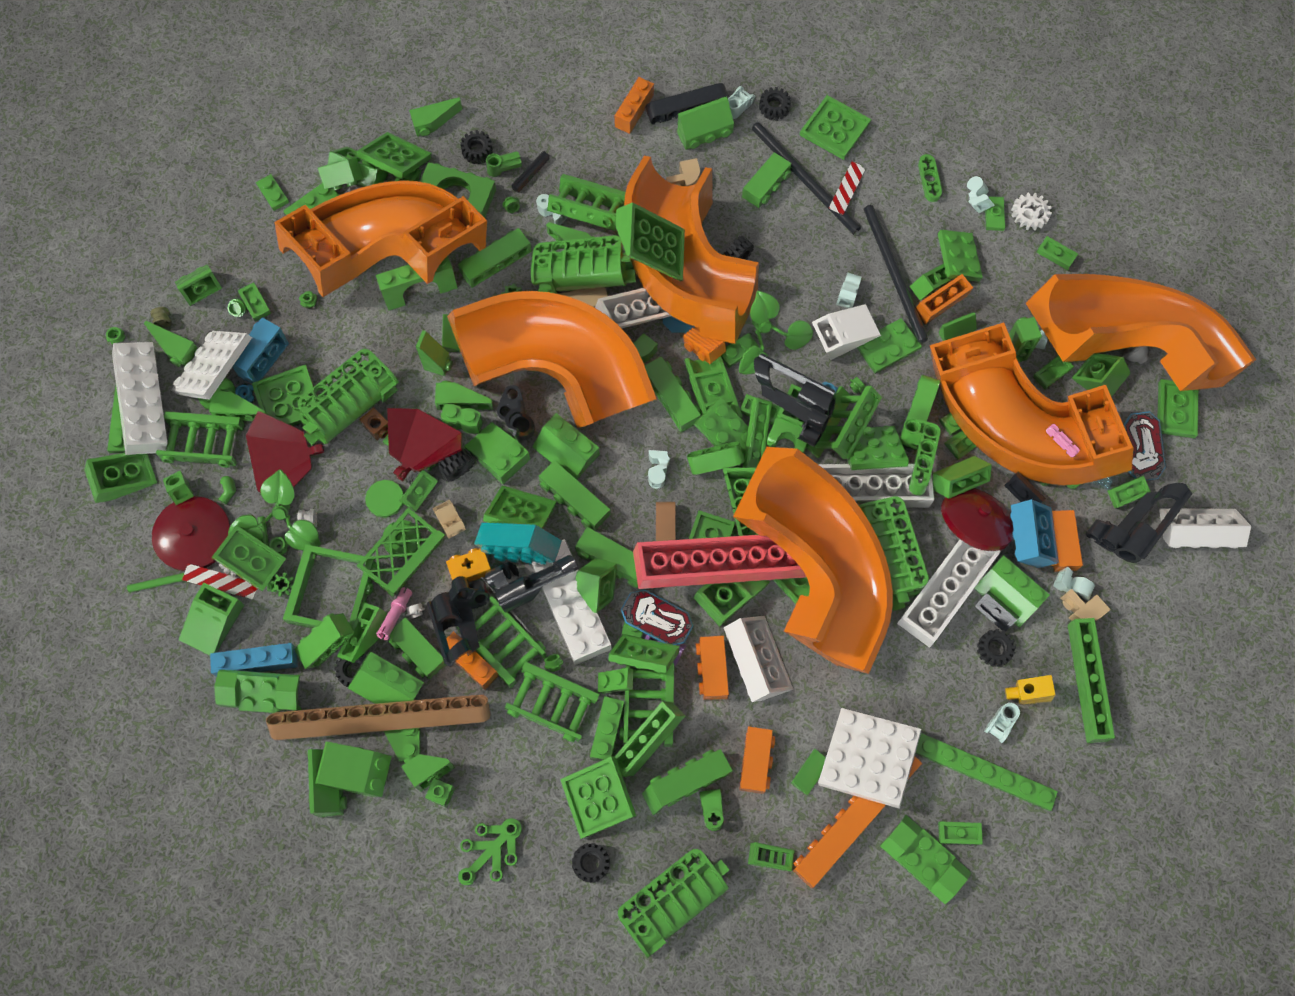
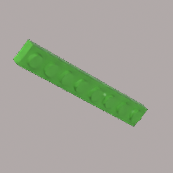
[915,733,1058,811]

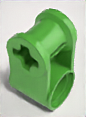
[699,789,724,831]

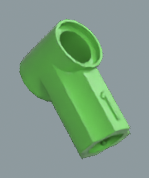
[486,151,522,177]

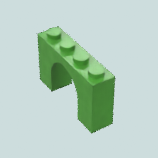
[420,162,496,218]
[376,256,457,311]

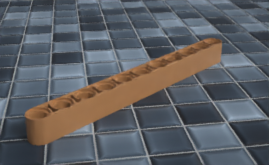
[266,695,491,740]

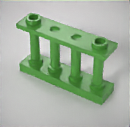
[547,174,626,231]
[806,386,882,459]
[156,411,245,468]
[456,596,546,688]
[504,662,599,743]
[620,663,674,747]

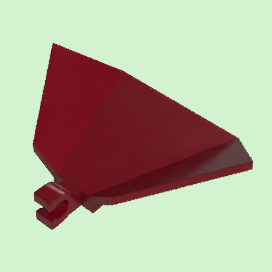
[387,408,463,481]
[246,411,325,493]

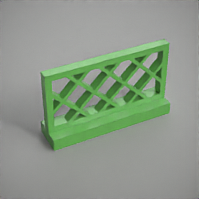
[357,508,445,598]

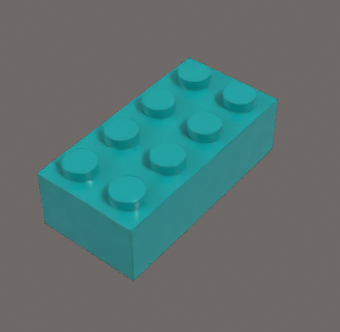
[474,522,562,565]

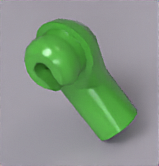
[218,476,236,505]

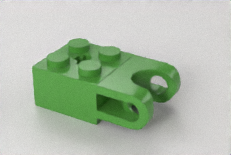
[766,384,807,453]
[693,580,770,627]

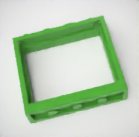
[283,544,377,629]

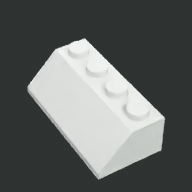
[595,288,672,328]
[1159,508,1251,548]
[724,616,793,702]

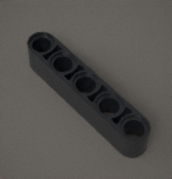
[645,83,729,125]

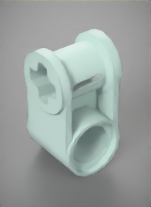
[728,86,755,119]
[984,703,1020,743]

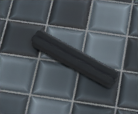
[511,151,550,193]

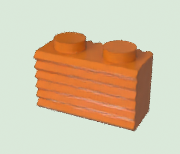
[683,327,726,364]

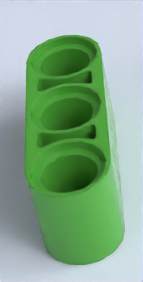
[687,442,745,475]

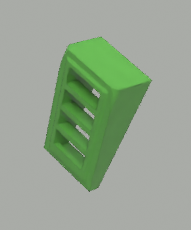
[748,842,794,872]

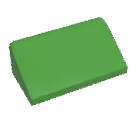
[939,312,977,341]
[442,314,461,352]
[944,430,977,460]
[790,748,826,796]

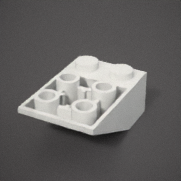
[812,304,881,360]

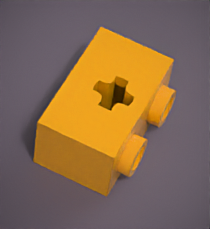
[446,548,491,582]

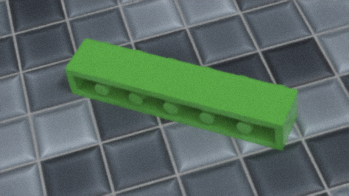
[1068,618,1115,743]

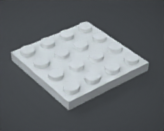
[171,331,252,400]
[818,708,921,809]

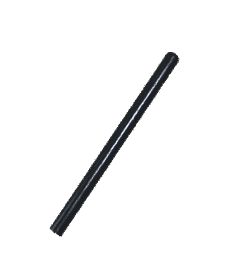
[752,122,861,235]
[863,205,928,343]

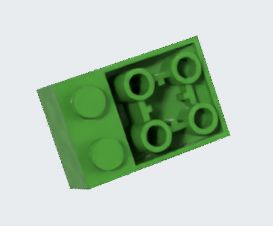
[179,583,244,655]

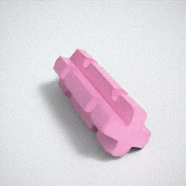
[1046,424,1080,457]

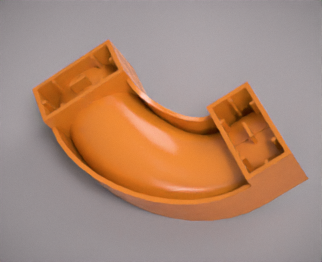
[624,156,759,344]
[274,181,487,297]
[1025,274,1256,391]
[447,291,656,428]
[930,322,1133,485]
[733,447,893,674]

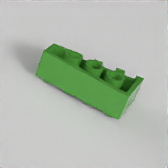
[723,468,758,536]
[642,749,733,816]

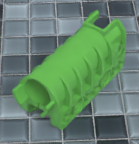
[531,235,636,294]
[298,349,399,446]
[858,496,929,611]
[618,849,729,958]

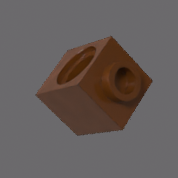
[359,408,388,441]

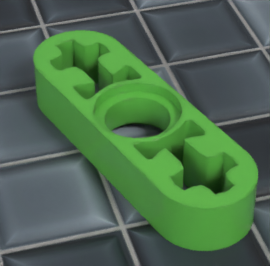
[918,154,942,202]

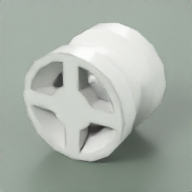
[297,509,317,527]

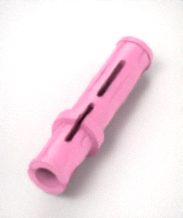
[376,587,413,640]

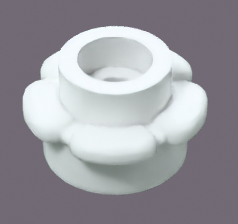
[406,603,425,618]

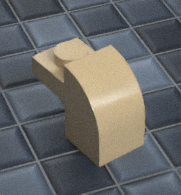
[666,158,700,186]
[432,500,466,539]
[1061,589,1111,622]

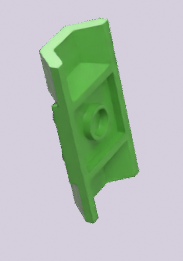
[684,356,743,419]
[214,669,301,713]
[880,815,971,904]

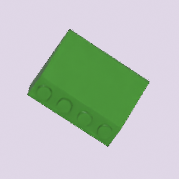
[616,202,685,281]

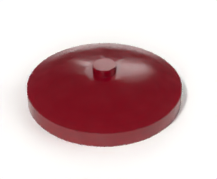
[941,488,1014,551]
[152,496,231,572]

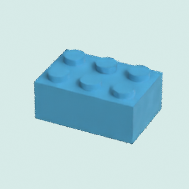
[232,317,289,384]
[1010,499,1059,568]

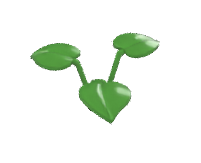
[739,291,813,374]
[228,469,321,550]

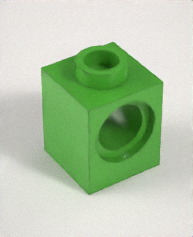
[163,470,194,505]
[425,778,455,808]

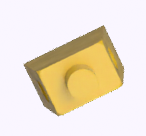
[1005,675,1055,705]

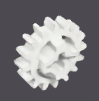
[1011,193,1052,230]

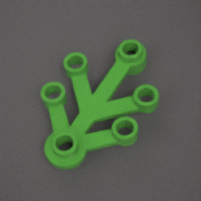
[458,818,522,886]

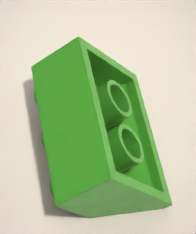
[677,96,734,150]
[327,147,389,187]
[532,413,600,480]
[974,555,1050,628]
[347,652,424,704]
[308,749,347,817]

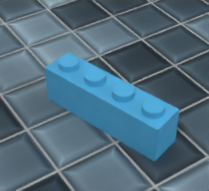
[210,643,298,677]

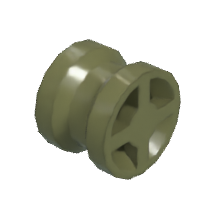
[150,307,172,328]

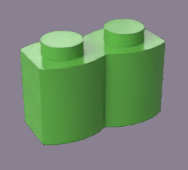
[441,404,483,434]

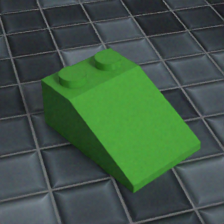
[464,422,530,485]
[84,453,157,503]
[315,742,392,797]

